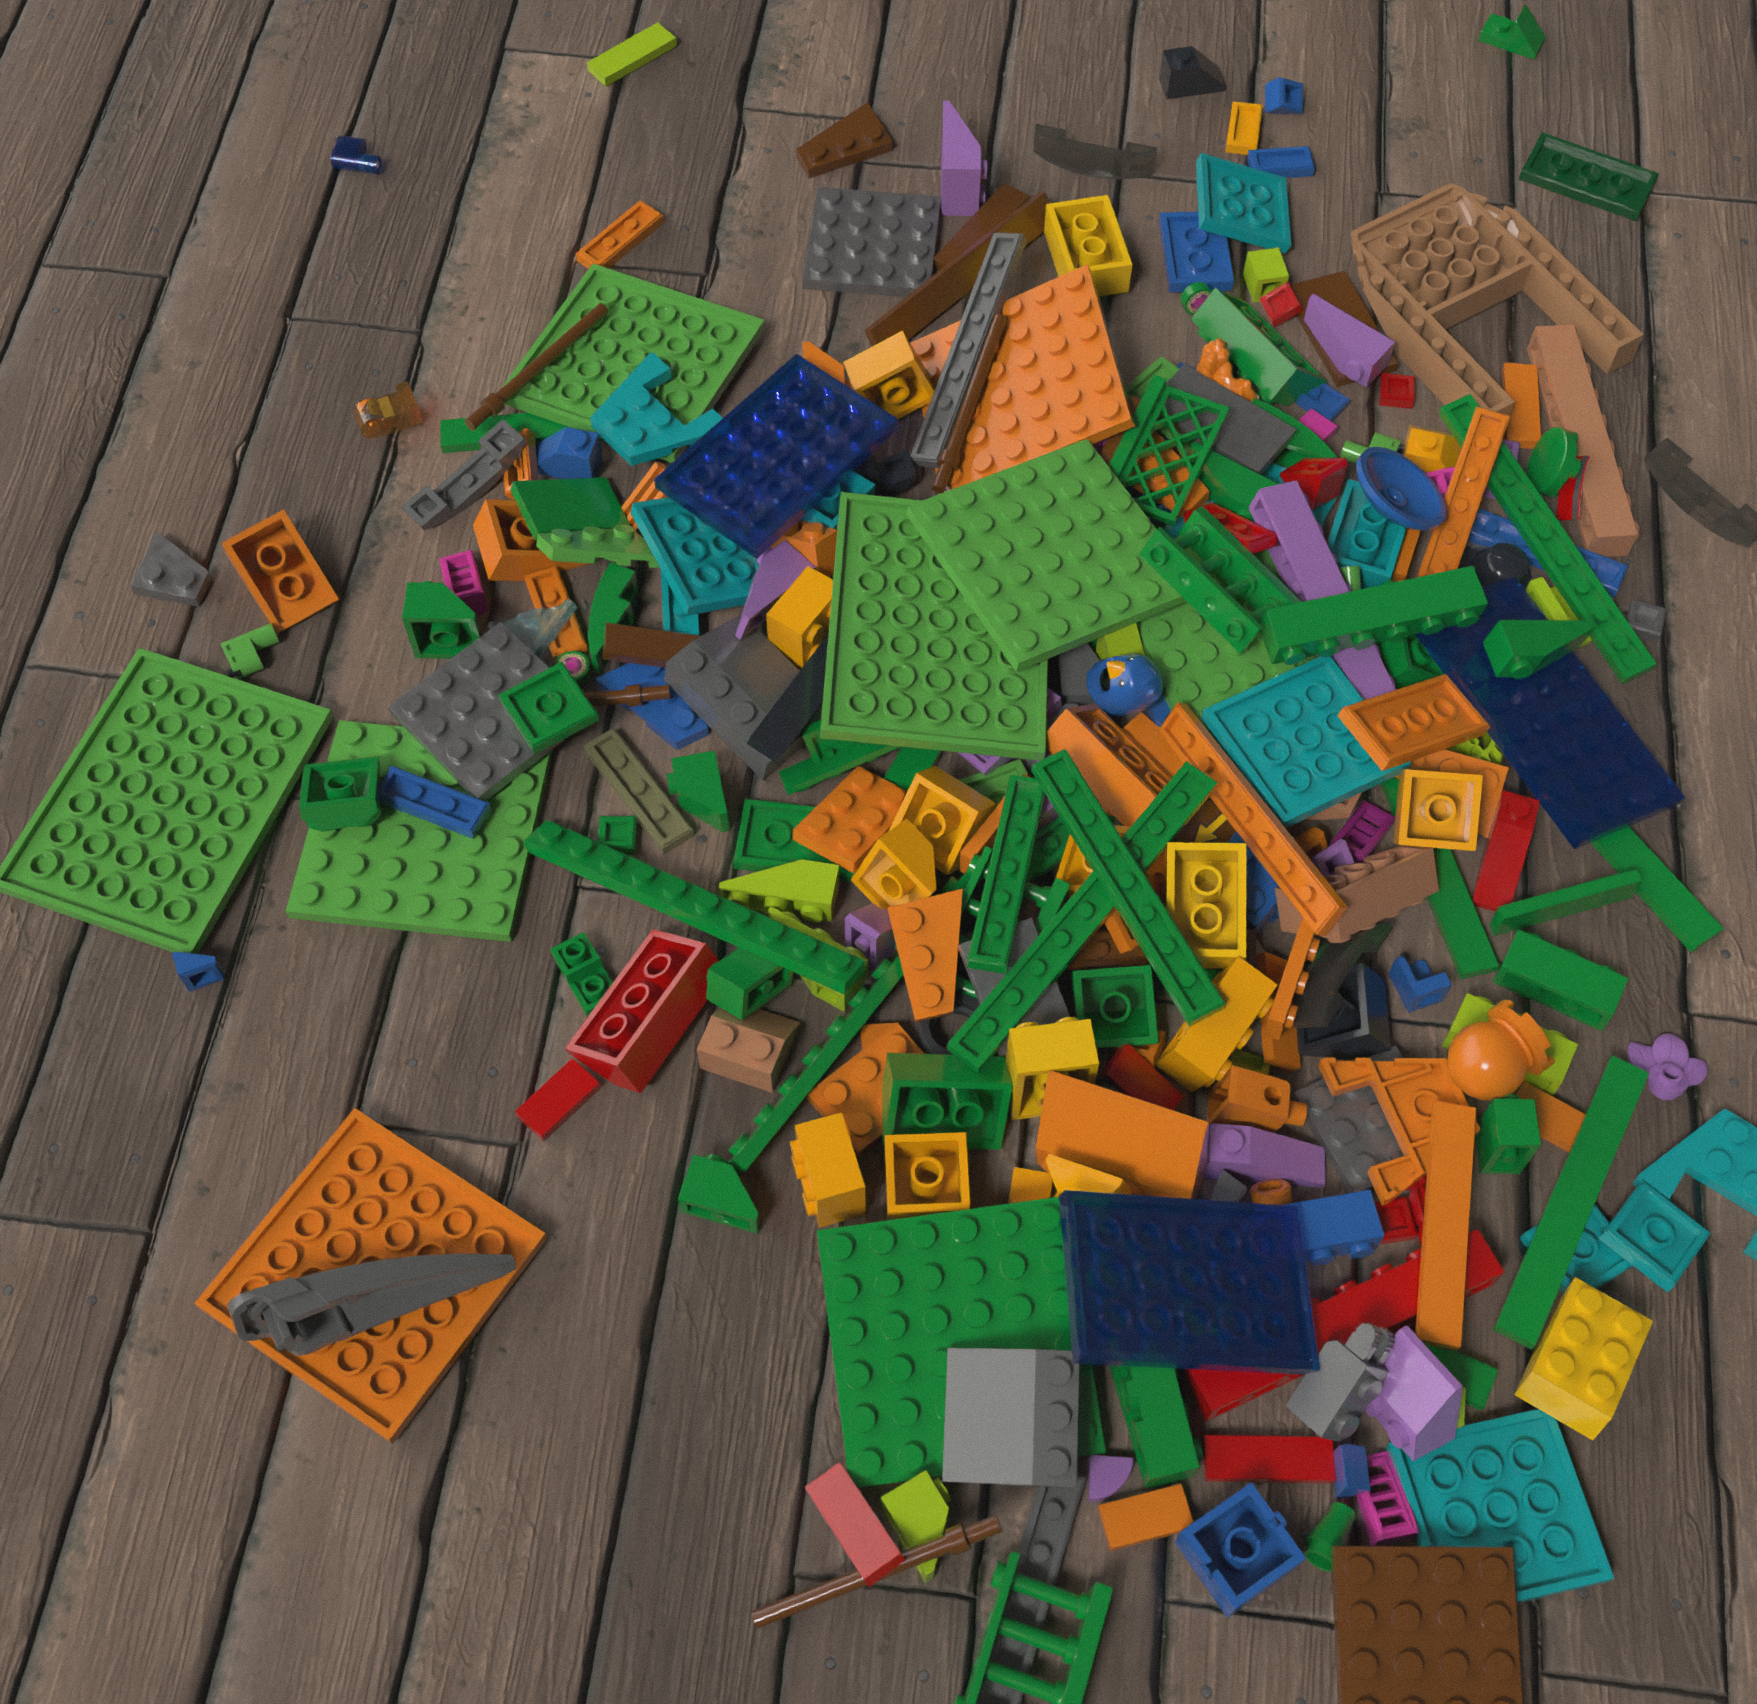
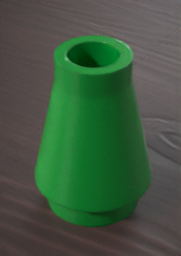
[1304,1502,1356,1572]

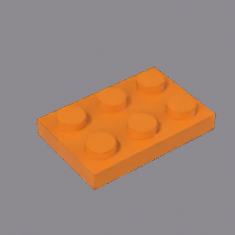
[793,765,908,873]
[806,1023,925,1157]

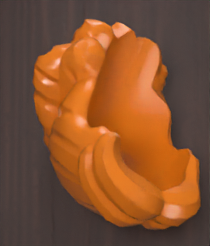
[1196,338,1259,402]

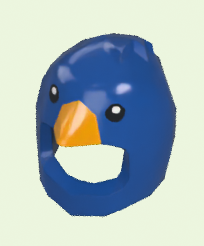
[1087,653,1164,716]

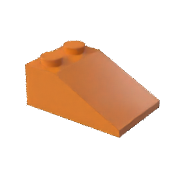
[473,499,598,581]
[221,509,339,635]

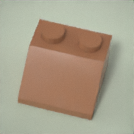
[697,1007,801,1093]

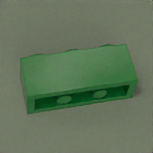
[1493,929,1628,1032]

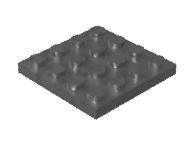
[802,187,941,297]
[387,622,566,801]

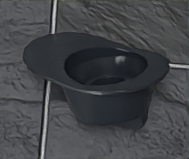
[1458,543,1533,600]

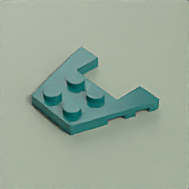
[590,352,732,466]
[1632,1108,1757,1261]

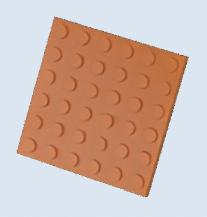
[911,264,1135,494]
[194,1108,548,1445]

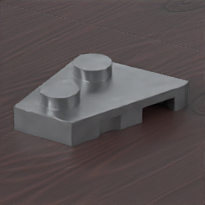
[130,533,212,607]

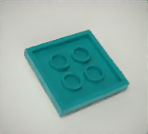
[1196,153,1291,254]

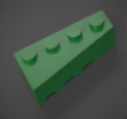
[1097,1289,1203,1489]

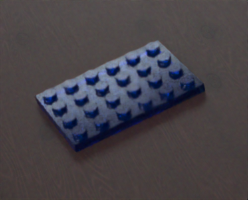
[654,353,899,559]
[1059,1190,1320,1375]

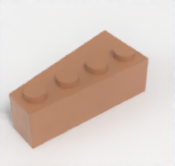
[1275,845,1439,943]

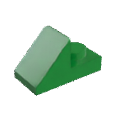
[1478,5,1546,60]

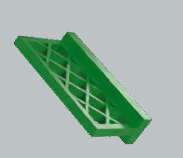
[1108,375,1230,526]

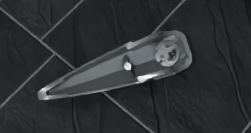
[227,1254,516,1356]

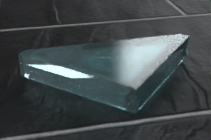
[487,599,577,659]

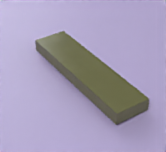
[583,728,694,855]

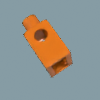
[1207,1065,1307,1133]

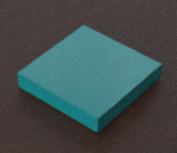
[1599,1180,1711,1292]
[1520,1204,1633,1294]

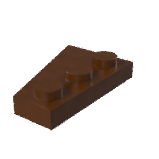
[796,102,893,178]

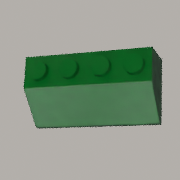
[1191,288,1328,406]

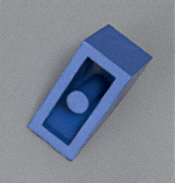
[536,427,603,479]

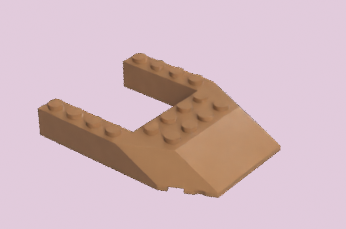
[1349,183,1644,416]

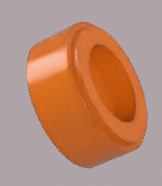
[1250,1179,1293,1209]

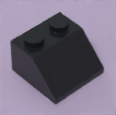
[1294,963,1391,1060]

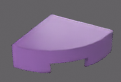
[1088,1455,1133,1502]

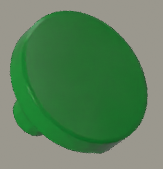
[1527,427,1581,498]

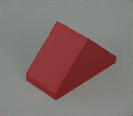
[1279,458,1348,511]

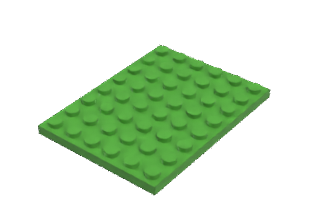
[820,492,1048,761]
[0,648,334,954]

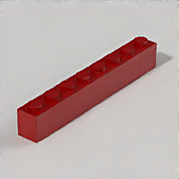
[1182,1229,1505,1422]

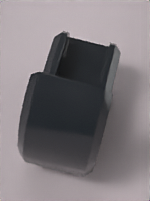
[839,435,916,497]

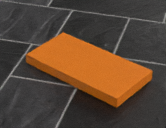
[1337,674,1490,771]

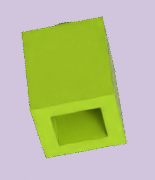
[1243,248,1289,303]

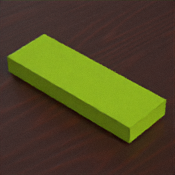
[587,22,677,86]

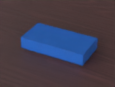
[1247,146,1315,178]

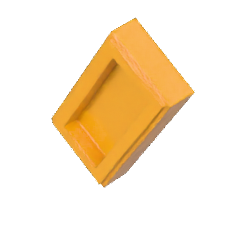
[1225,101,1263,155]

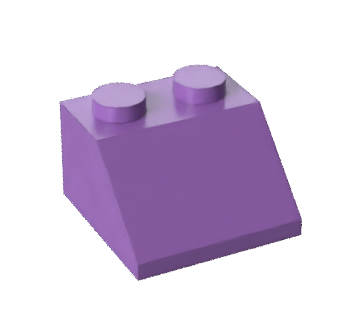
[1364,1326,1463,1461]

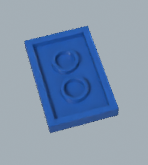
[1159,211,1234,292]

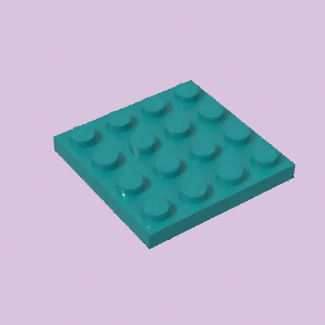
[630,484,765,616]
[1201,656,1411,828]
[1386,1409,1614,1604]

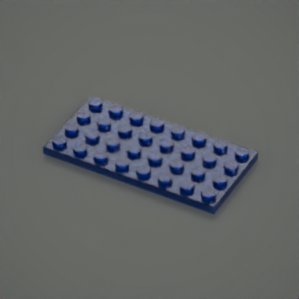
[1415,577,1685,850]

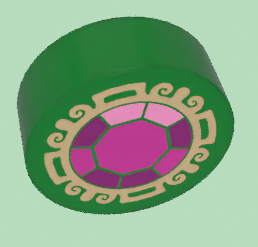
[1180,282,1212,315]
[554,651,591,686]

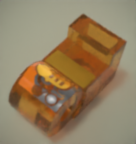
[353,381,423,439]

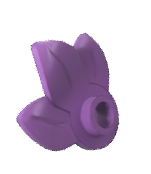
[1627,1033,1708,1100]

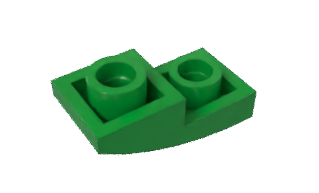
[550,932,613,1017]

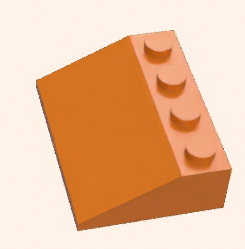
[1036,1070,1209,1216]

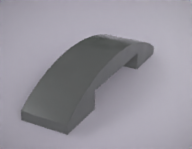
[401,419,526,530]

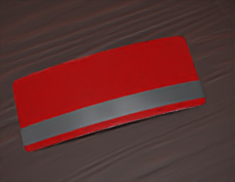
[1557,456,1590,520]

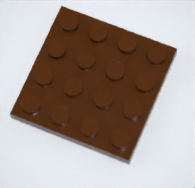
[1331,1545,1523,1704]

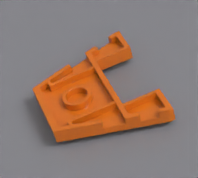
[1318,1058,1481,1206]

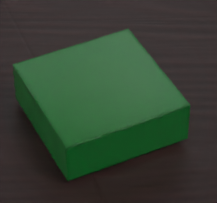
[598,816,638,855]

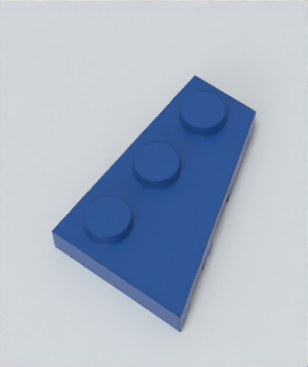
[595,663,709,750]

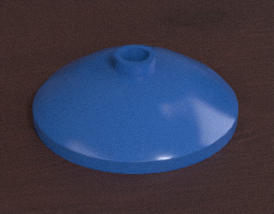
[1356,447,1446,531]

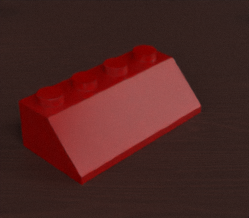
[565,929,719,1094]

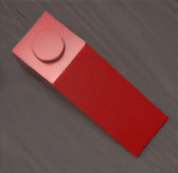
[1471,790,1540,912]

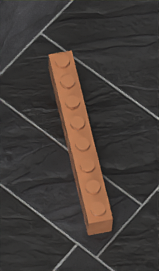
[1527,324,1640,557]

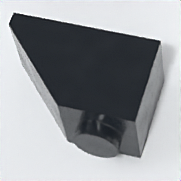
[1159,46,1225,99]

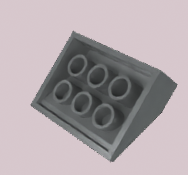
[664,614,822,781]

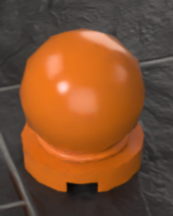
[1447,1000,1555,1101]

